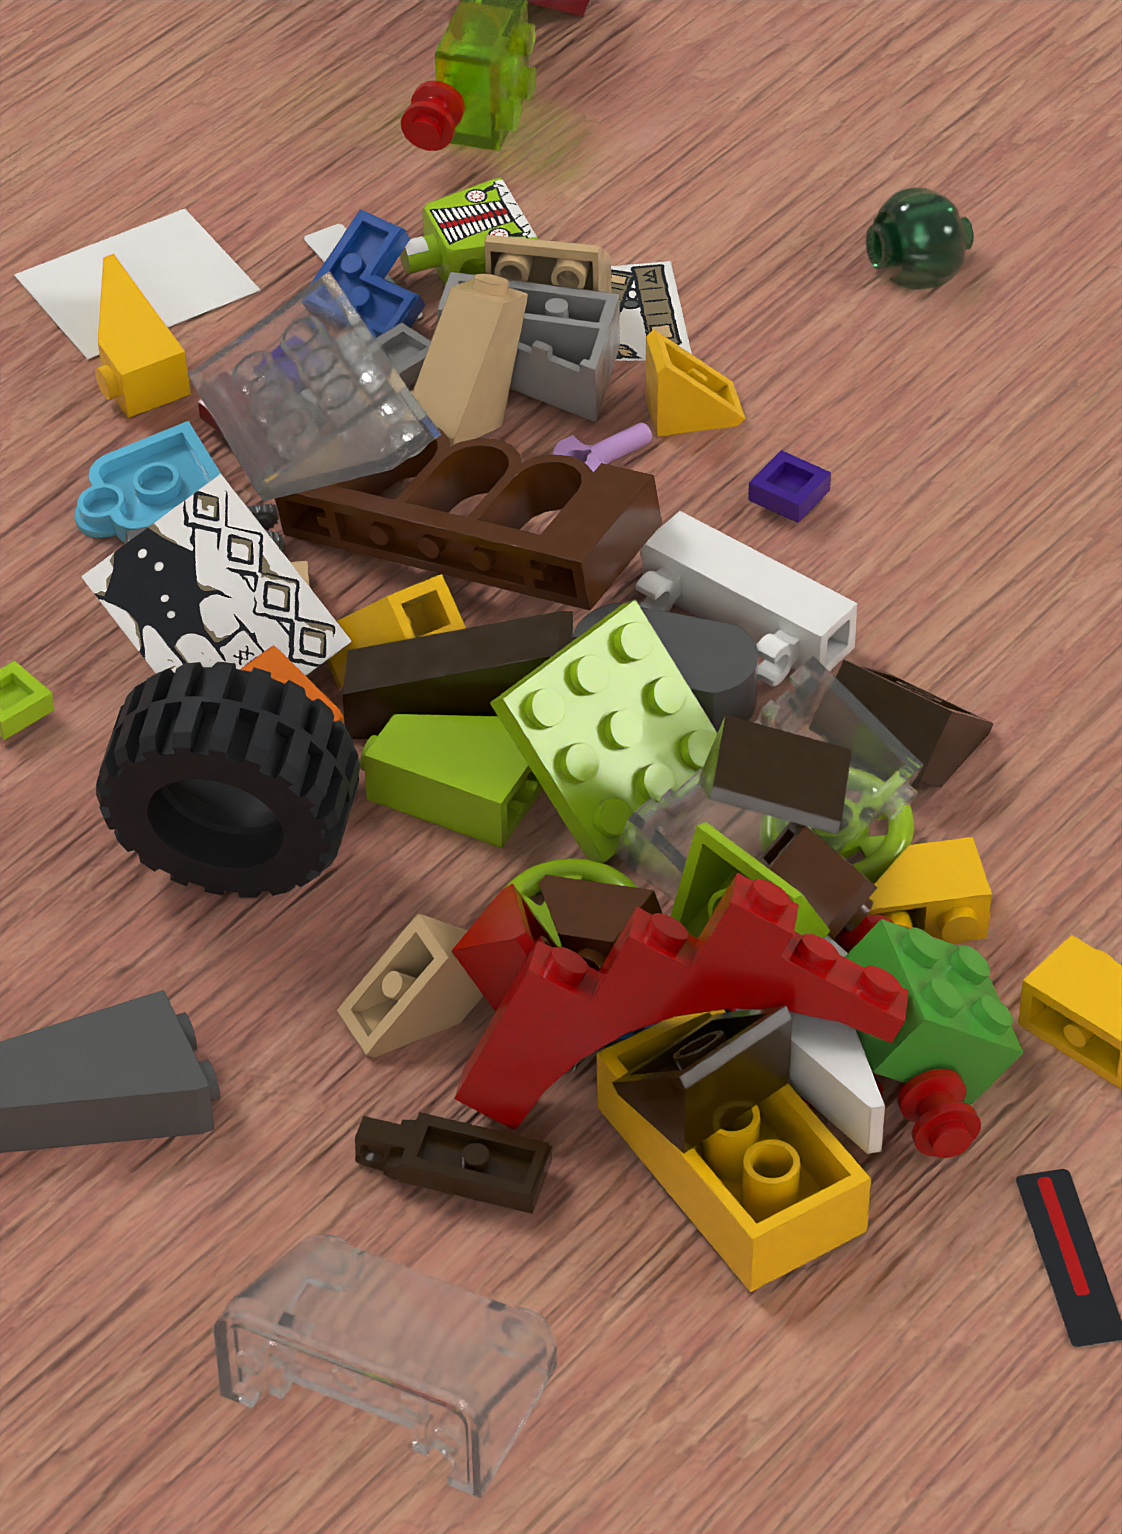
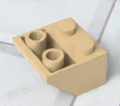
[484,235,612,293]

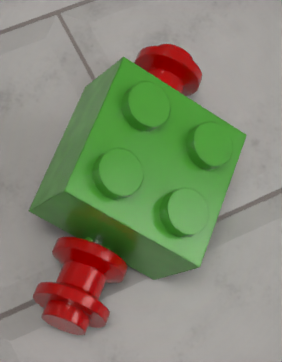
[833,915,1024,1158]

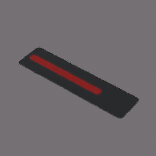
[1016,1169,1122,1348]

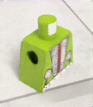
[400,177,538,286]

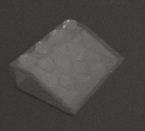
[187,271,441,501]

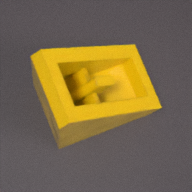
[645,329,745,437]

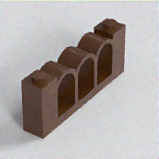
[272,405,662,611]

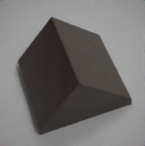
[698,715,852,834]
[612,1006,792,1154]

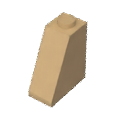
[402,274,528,446]

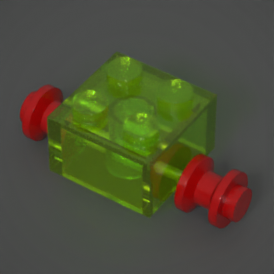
[401,0,536,151]

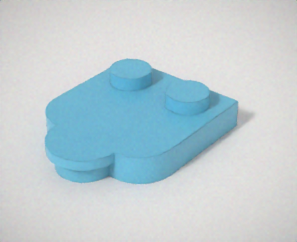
[74,421,221,543]

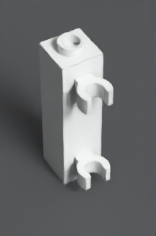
[636,511,857,687]

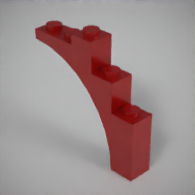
[454,873,909,1130]

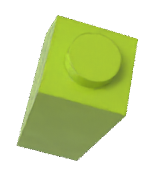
[360,714,544,848]

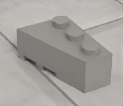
[437,272,620,422]

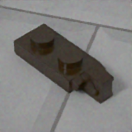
[355,1112,552,1214]

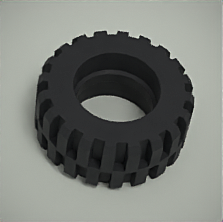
[96,662,360,898]

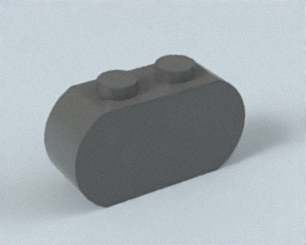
[573,603,758,733]

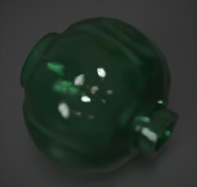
[866,187,974,290]

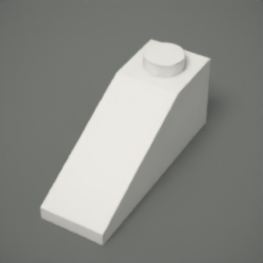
[736,1009,885,1154]

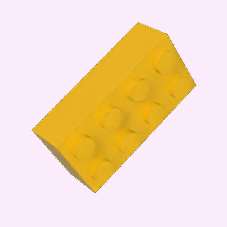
[597,1010,871,1292]

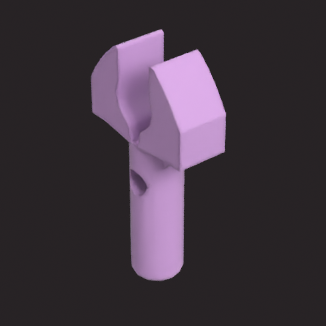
[552,422,652,472]

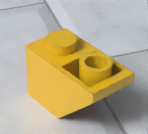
[326,574,466,690]
[867,837,992,944]

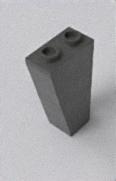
[0,990,220,1153]

